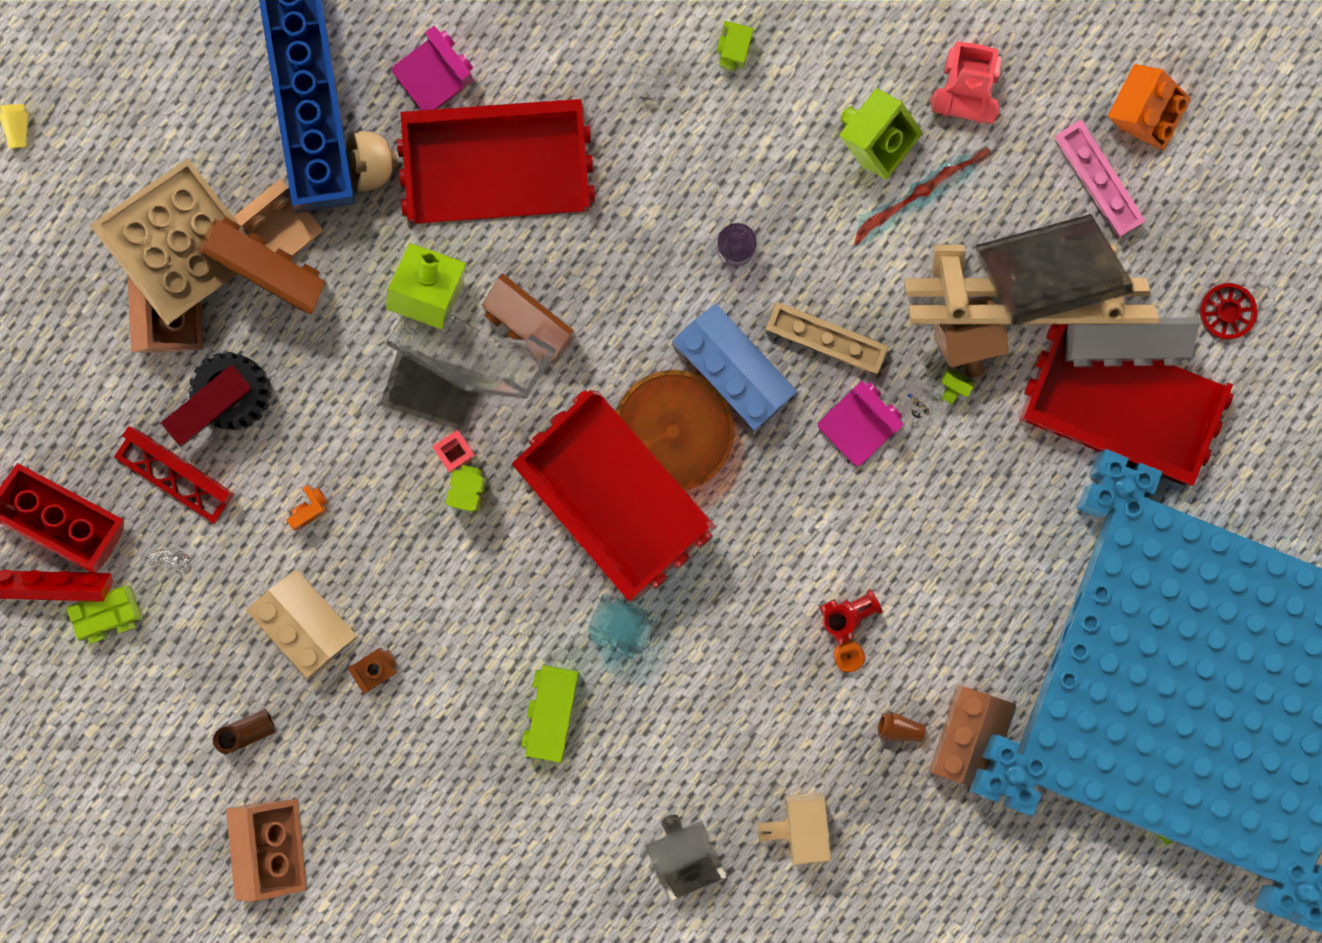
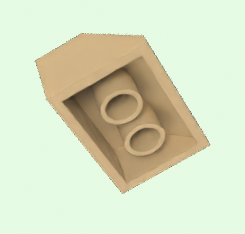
[246,569,357,679]

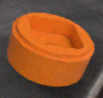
[833,640,865,672]

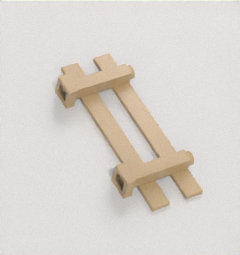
[904,244,1160,324]

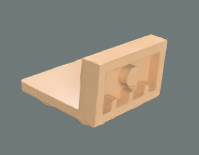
[233,178,323,256]

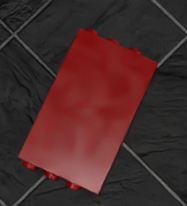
[397,99,595,224]
[1019,324,1234,487]
[512,389,717,602]

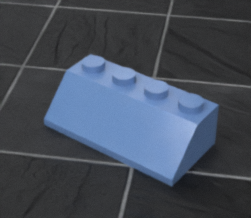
[672,304,797,432]

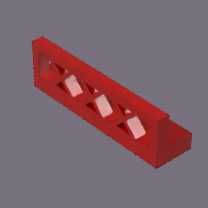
[114,426,235,524]

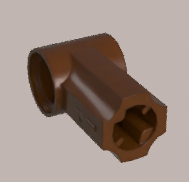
[213,708,276,754]

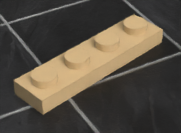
[765,301,889,375]

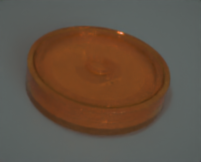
[616,370,734,491]

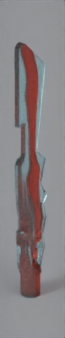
[854,146,992,248]

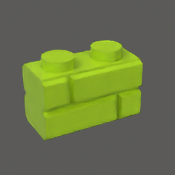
[445,465,487,513]
[66,585,142,644]

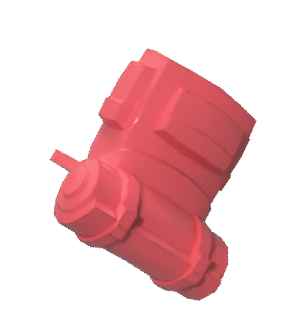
[930,41,1001,124]

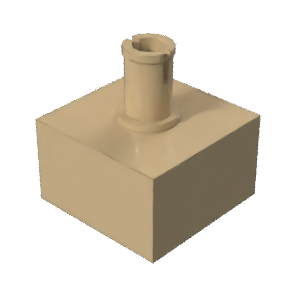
[757,792,831,864]

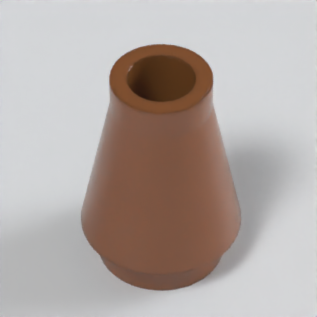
[878,712,925,742]

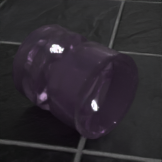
[716,223,757,268]

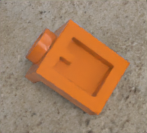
[286,485,328,531]

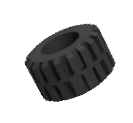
[189,352,271,430]

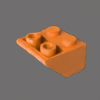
[1107,64,1191,151]

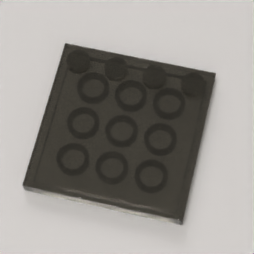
[976,214,1133,326]

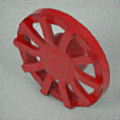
[1200,283,1257,340]

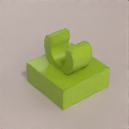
[941,366,974,405]

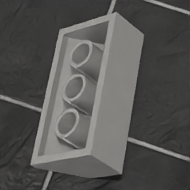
[1064,317,1199,367]

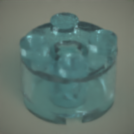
[587,594,658,659]

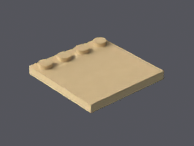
[90,158,248,325]

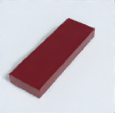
[160,364,253,447]

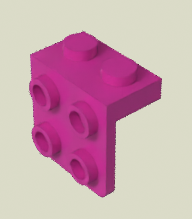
[392,25,474,110]
[818,381,904,466]

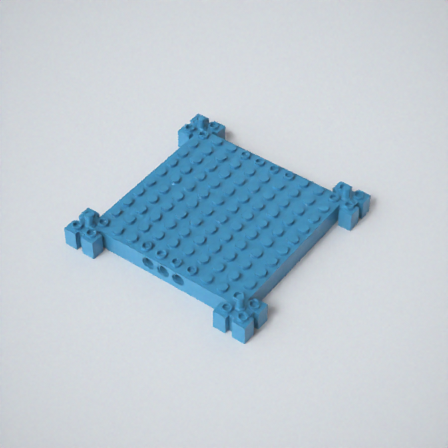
[969,449,1322,933]

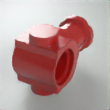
[819,589,883,645]

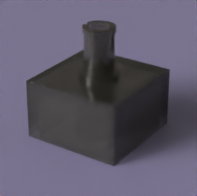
[645,815,727,901]

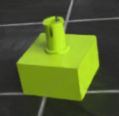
[839,88,923,180]
[386,243,466,330]

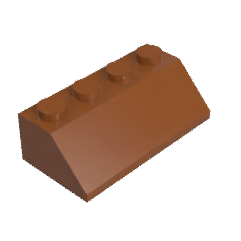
[196,217,325,315]

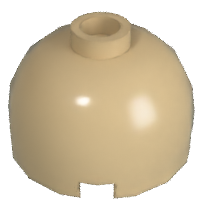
[347,131,397,192]

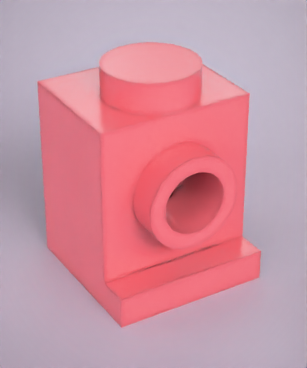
[432,430,477,473]

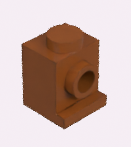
[347,647,398,694]

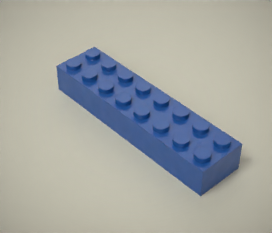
[259,0,356,213]

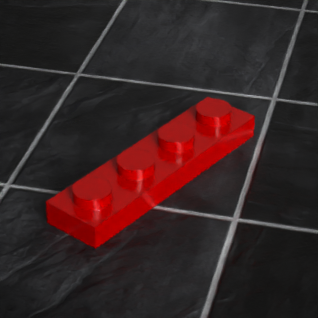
[0,569,113,602]

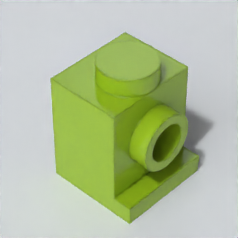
[716,20,754,71]

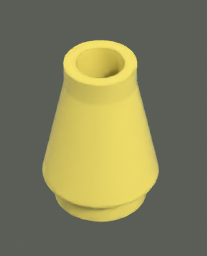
[0,104,29,148]

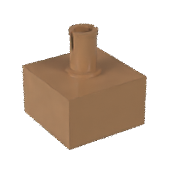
[933,296,1009,377]

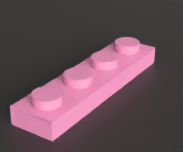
[1054,119,1146,238]

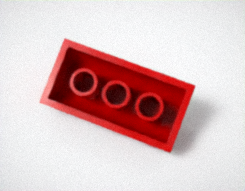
[0,463,124,573]

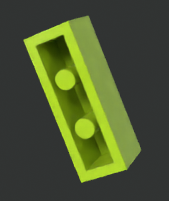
[521,664,579,763]

